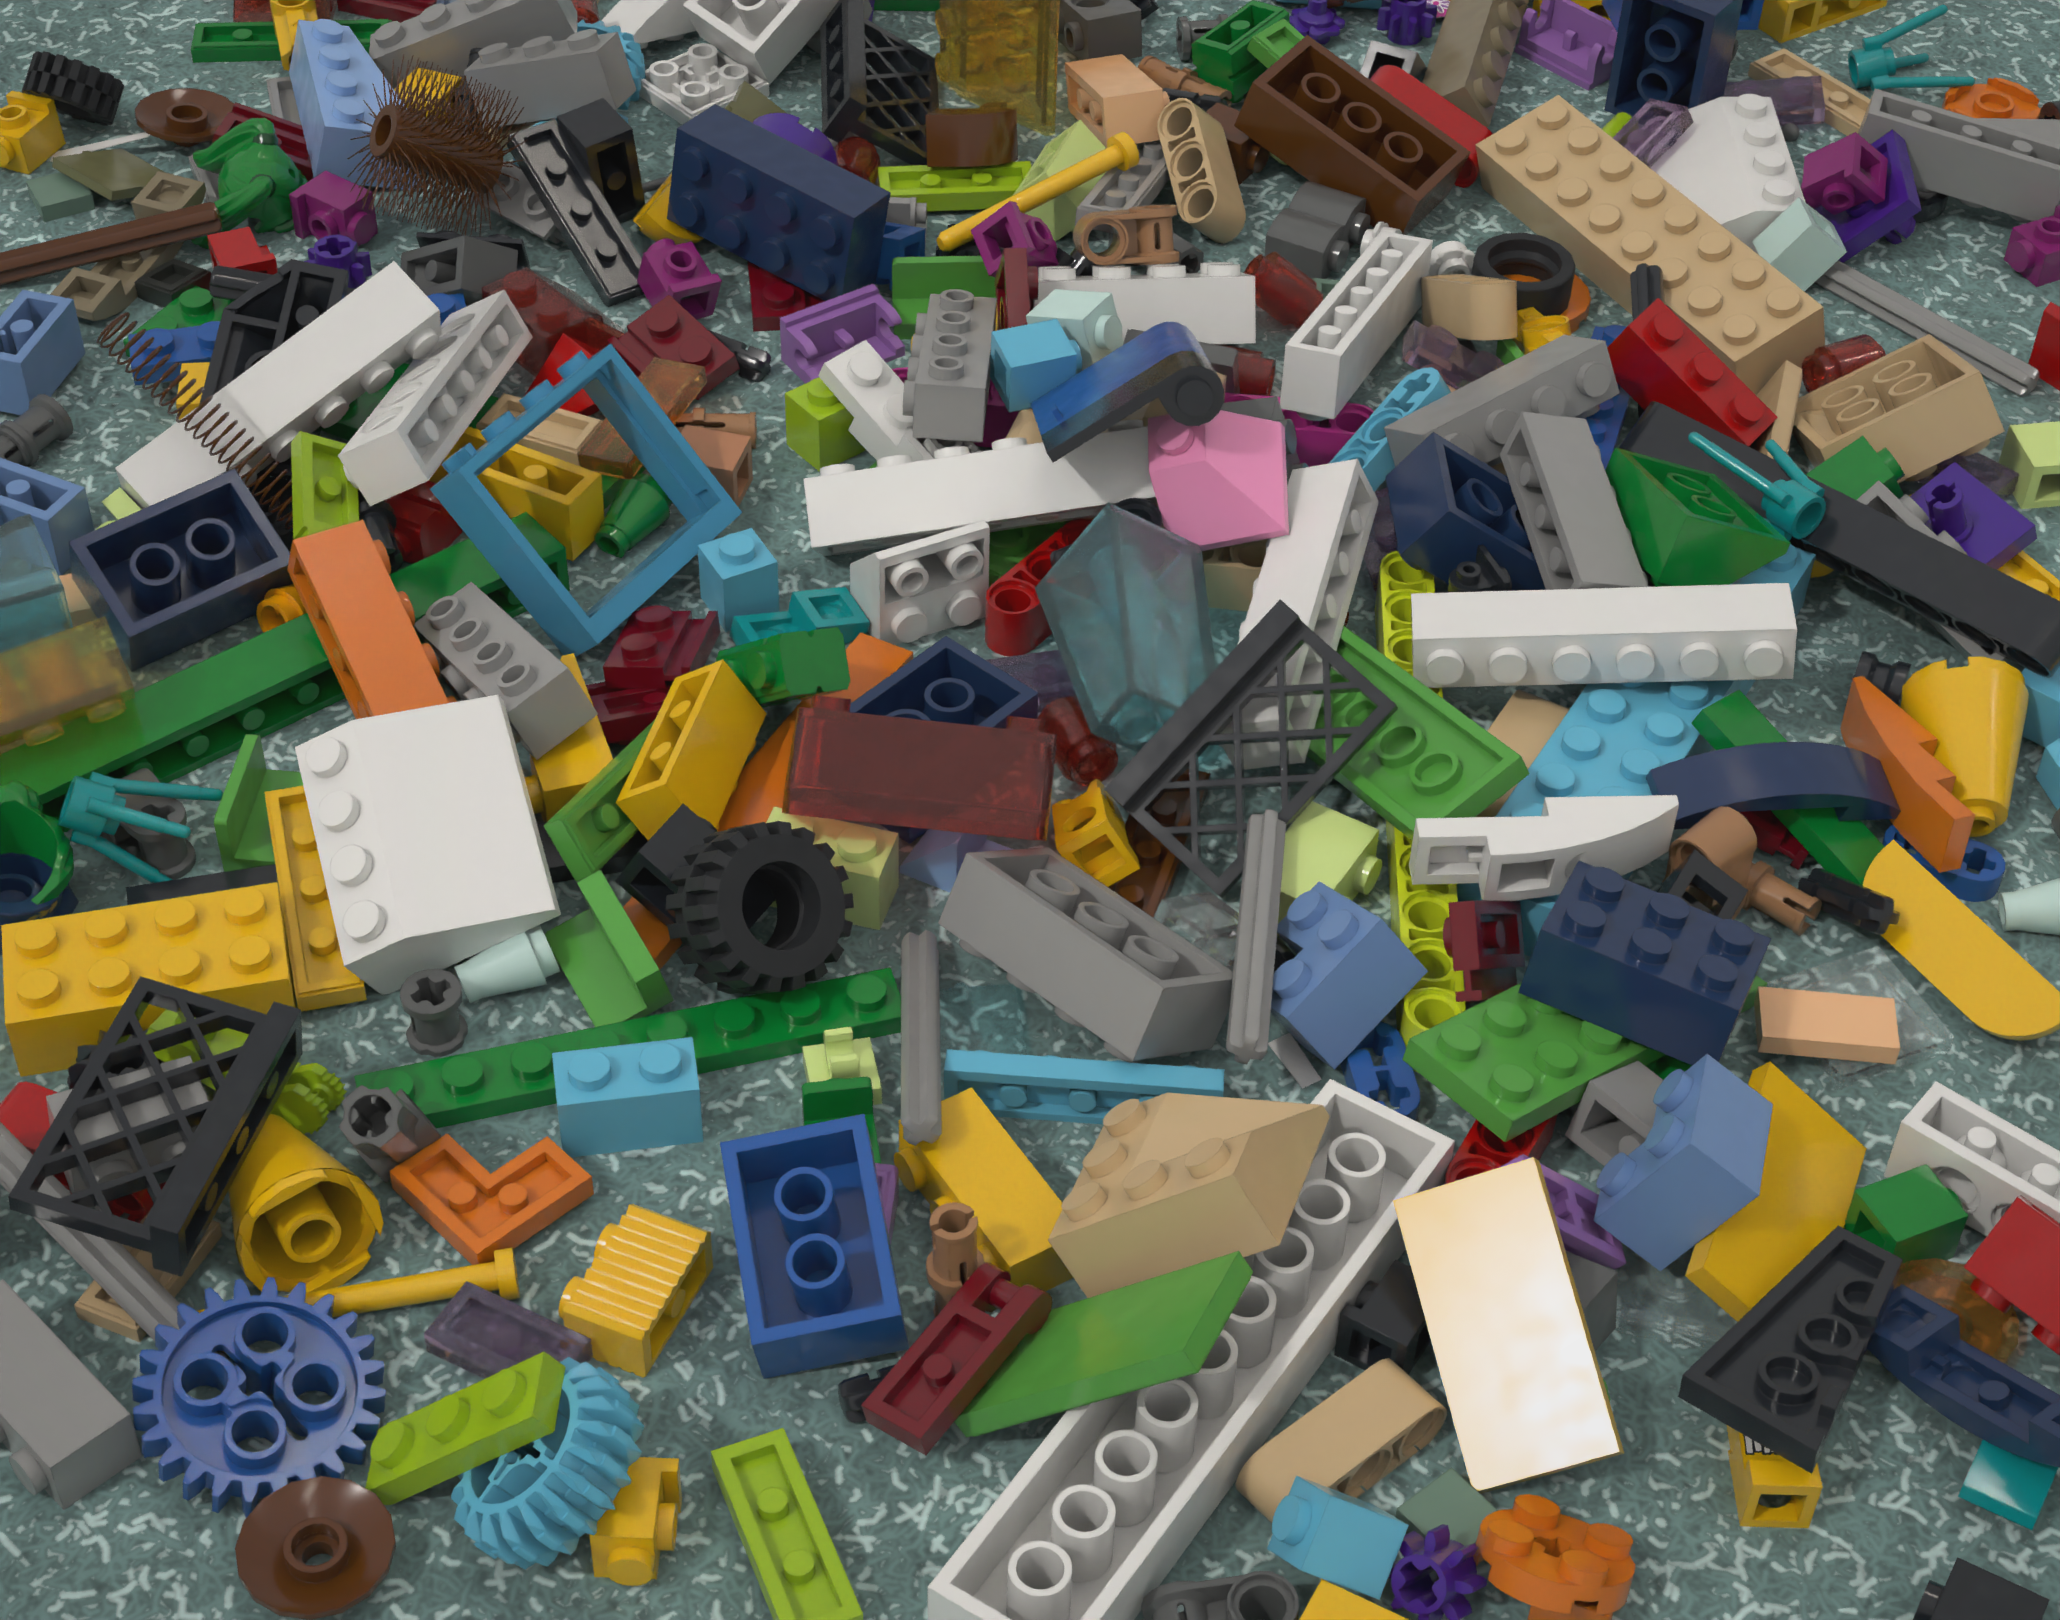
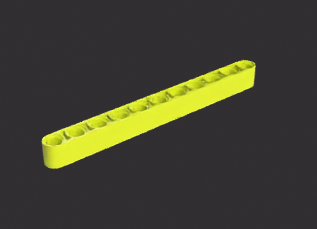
[1375,551,1466,1073]

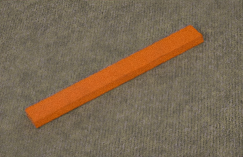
[623,632,913,969]

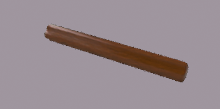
[0,202,222,286]

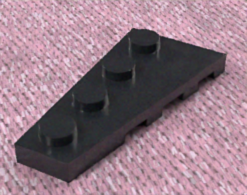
[1678,1225,1903,1474]

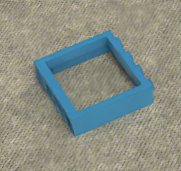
[430,344,742,657]

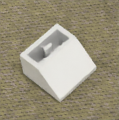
[850,520,990,645]

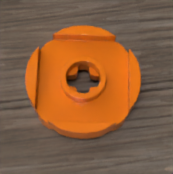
[1473,1494,1635,1615]

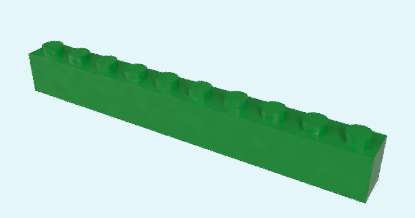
[0,512,570,833]

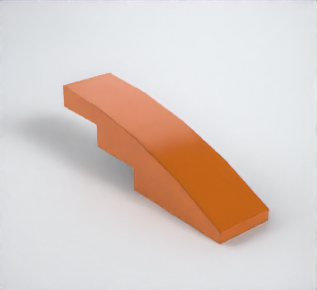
[1840,676,1975,873]

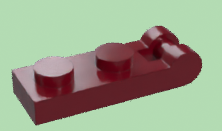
[861,1262,1052,1456]

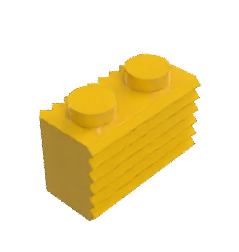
[558,1204,713,1378]

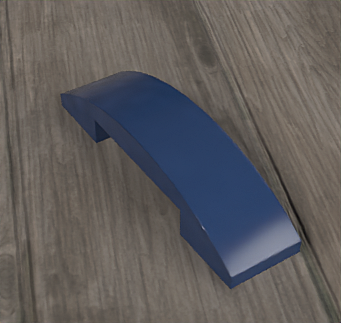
[1646,742,1901,830]
[1867,1284,2060,1467]

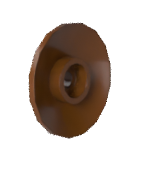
[135,88,234,147]
[235,1476,396,1620]

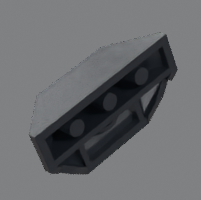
[199,259,349,480]

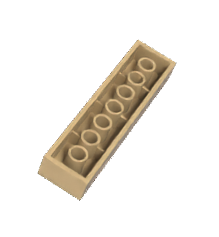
[1476,95,1825,395]

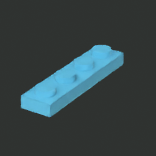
[944,1049,1225,1124]

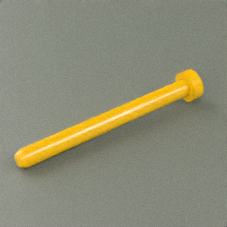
[936,132,1139,251]
[197,1247,520,1318]

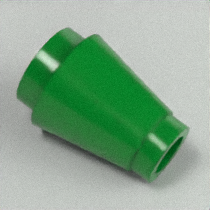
[594,474,673,558]

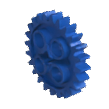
[132,1277,386,1517]

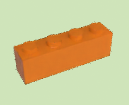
[287,520,457,719]

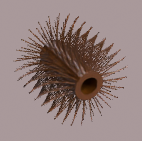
[347,54,527,236]

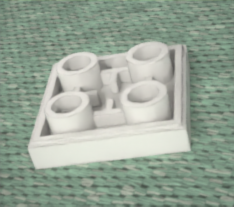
[639,43,769,125]

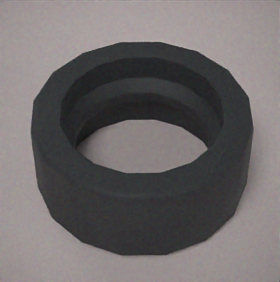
[1471,233,1576,316]

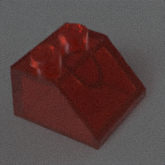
[482,267,627,377]

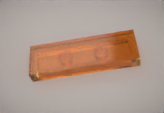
[577,357,707,479]

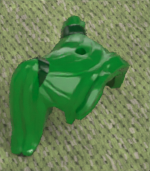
[191,118,308,249]

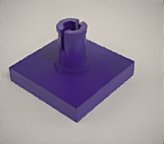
[1813,129,1921,263]
[1910,462,2037,570]

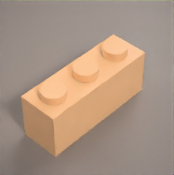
[1065,54,1170,148]

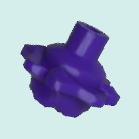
[1289,0,1345,45]

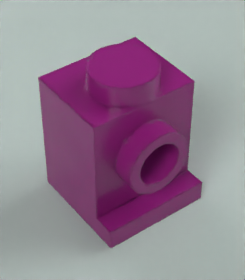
[1801,132,1888,215]
[289,170,378,246]
[971,201,1059,277]
[2004,205,2060,287]
[637,238,722,320]

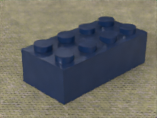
[667,104,891,301]

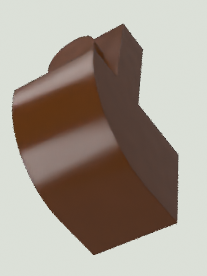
[925,102,1018,167]

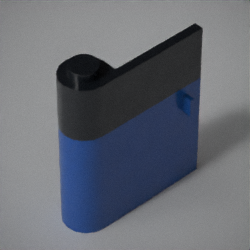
[1030,322,1224,463]

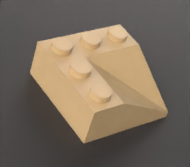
[1792,334,2005,483]
[1048,1093,1330,1298]

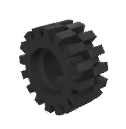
[22,51,124,126]

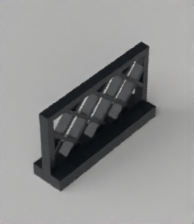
[820,0,939,166]
[1104,599,1398,899]
[8,976,303,1277]

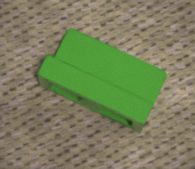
[892,256,996,340]
[214,734,303,872]
[545,870,674,1027]

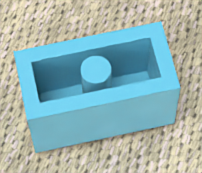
[552,1037,703,1157]

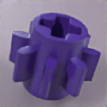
[1376,0,1437,46]
[304,235,372,289]
[1388,1524,1487,1620]

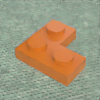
[389,1134,594,1265]

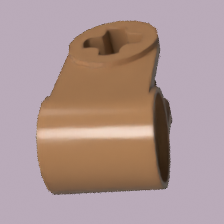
[1073,205,1180,266]
[1662,806,1757,920]

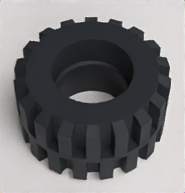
[666,821,854,995]

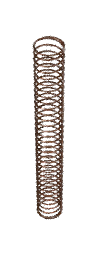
[96,312,293,530]

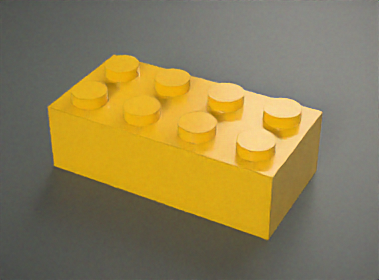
[1,882,297,1077]

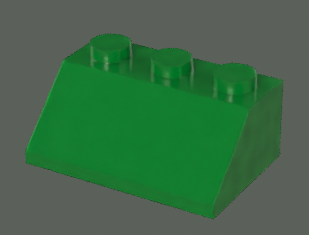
[1605,447,1790,587]

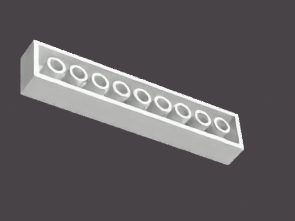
[928,1079,1455,1620]

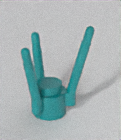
[1848,4,1975,92]
[1688,432,1826,541]
[58,772,223,883]

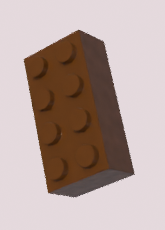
[1234,35,1471,235]

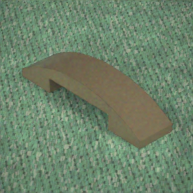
[50,171,206,321]

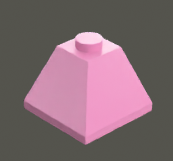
[1148,410,1289,556]

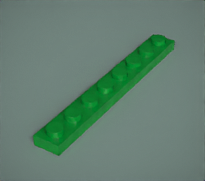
[354,967,901,1128]

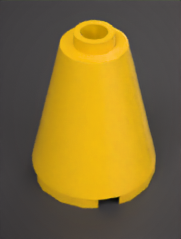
[1901,656,2029,837]
[229,1114,384,1292]

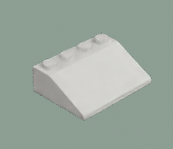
[1622,94,1805,254]
[295,695,561,995]

